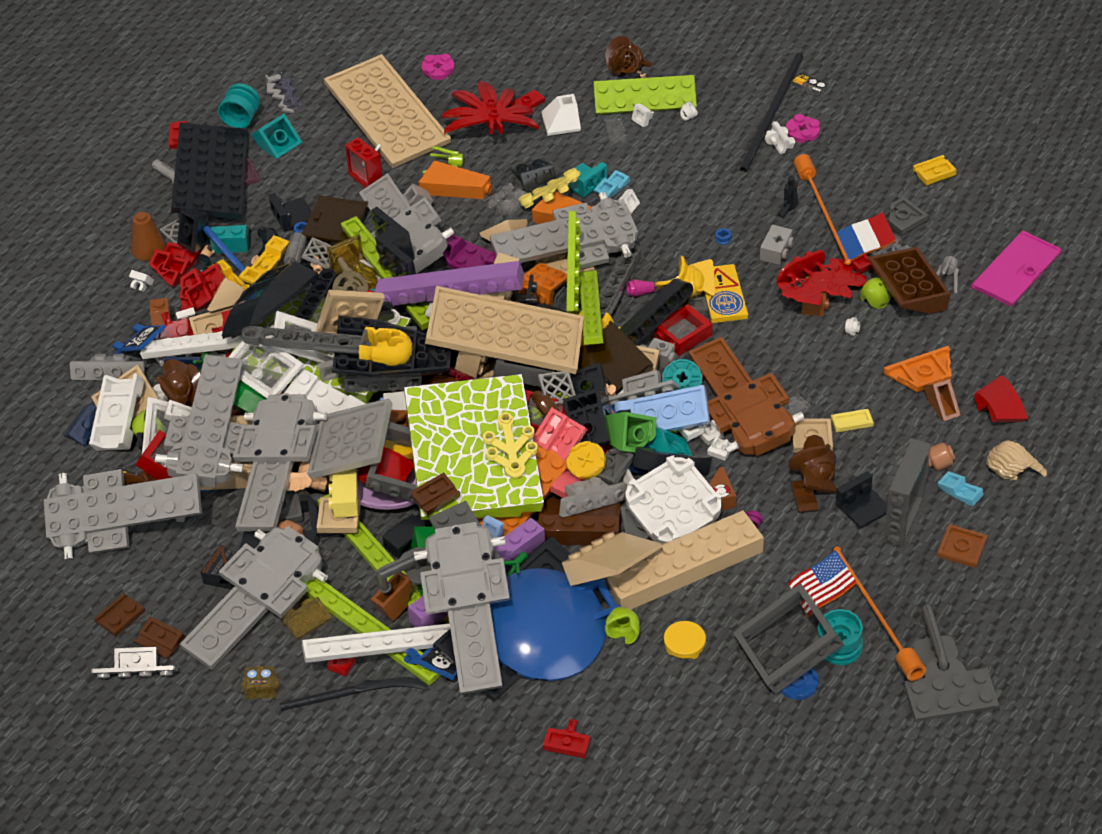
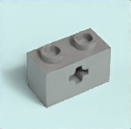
[760,225,794,265]

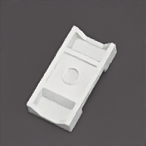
[284,368,366,414]
[89,374,144,451]

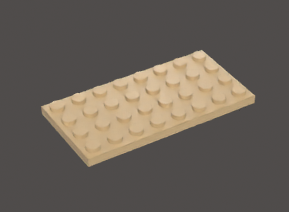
[324,54,451,168]
[425,286,584,374]

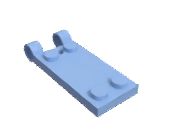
[614,385,710,432]

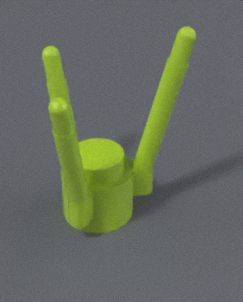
[422,146,463,174]

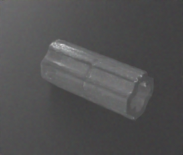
[284,233,307,265]

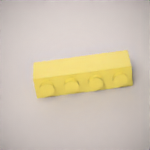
[329,468,358,518]

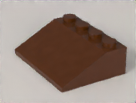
[868,247,951,314]
[538,497,621,546]

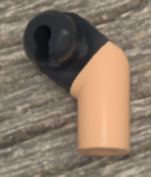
[301,253,323,274]

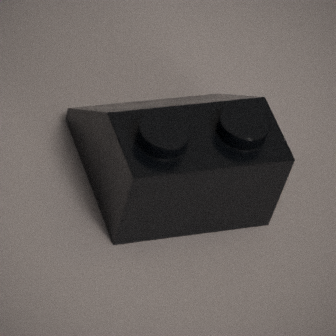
[177,209,208,252]

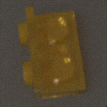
[281,597,332,640]

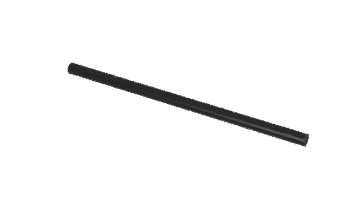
[739,53,803,172]

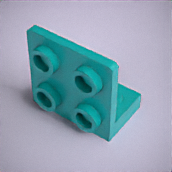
[563,162,607,198]

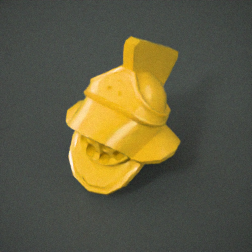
[655,256,715,306]

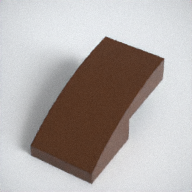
[790,480,818,512]

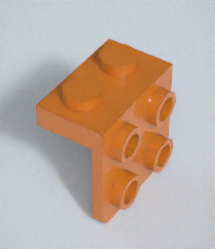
[519,263,567,306]

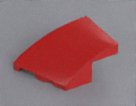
[149,242,201,288]
[180,263,226,312]
[974,376,1028,422]
[358,447,414,484]

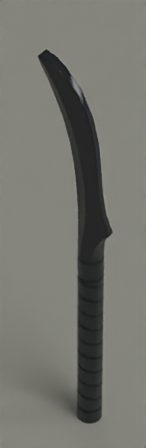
[280,677,428,711]

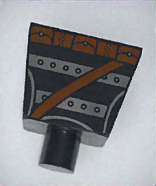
[200,545,236,590]

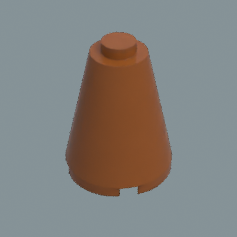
[130,212,166,261]

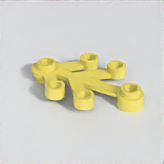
[518,168,581,208]
[483,412,538,479]

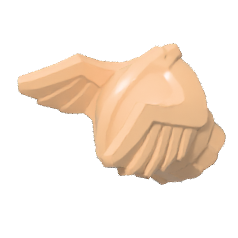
[287,454,330,492]

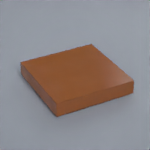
[936,524,988,568]

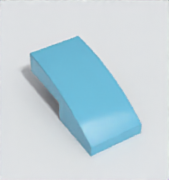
[594,170,630,198]
[937,471,984,506]

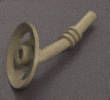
[332,257,369,292]

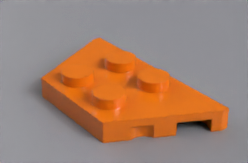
[883,346,952,392]

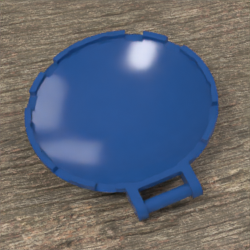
[490,568,621,681]

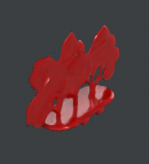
[776,250,868,305]

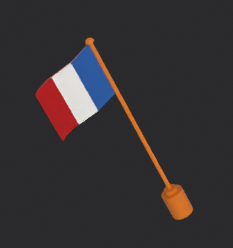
[794,154,896,265]

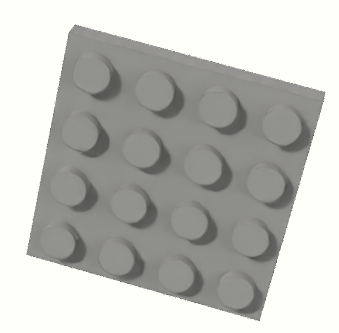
[307,398,393,479]

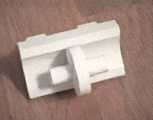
[765,122,795,154]

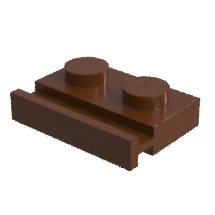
[410,472,460,516]
[94,593,145,637]
[133,616,185,660]

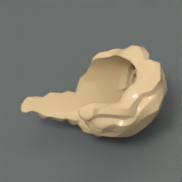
[986,441,1047,480]

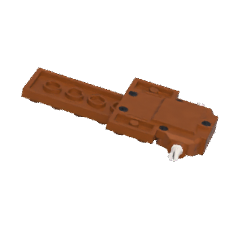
[688,337,804,456]

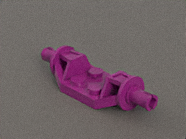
[442,235,496,269]

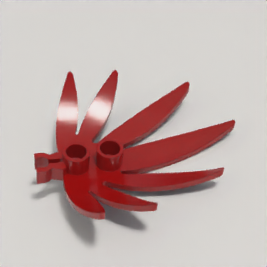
[442,81,539,134]

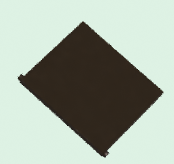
[301,195,368,245]
[578,321,653,394]

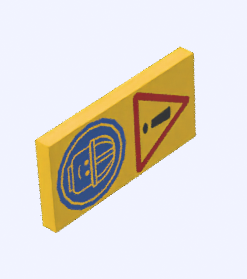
[703,264,748,323]

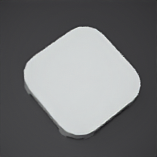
[626,455,721,545]

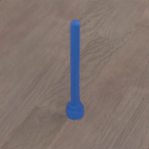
[203,226,252,286]

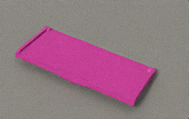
[970,231,1062,307]

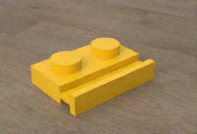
[913,155,957,185]

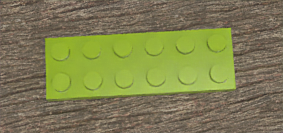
[594,75,697,115]
[567,211,581,315]

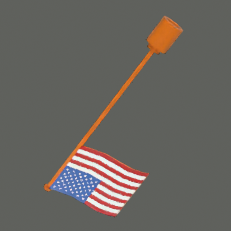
[788,546,926,681]

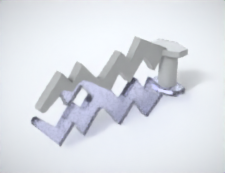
[265,70,305,113]

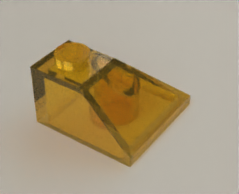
[327,234,363,274]

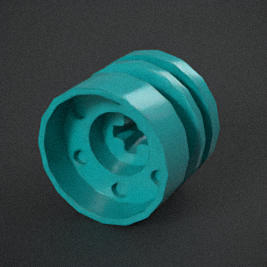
[218,83,261,128]
[662,359,702,391]
[818,609,863,666]

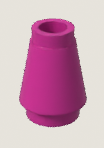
[626,279,654,297]

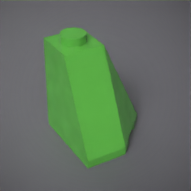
[606,412,657,453]

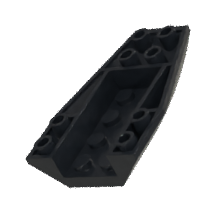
[221,261,319,339]
[332,316,451,378]

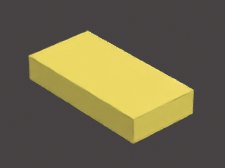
[831,409,873,432]

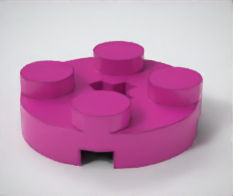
[422,54,455,80]
[786,114,820,143]

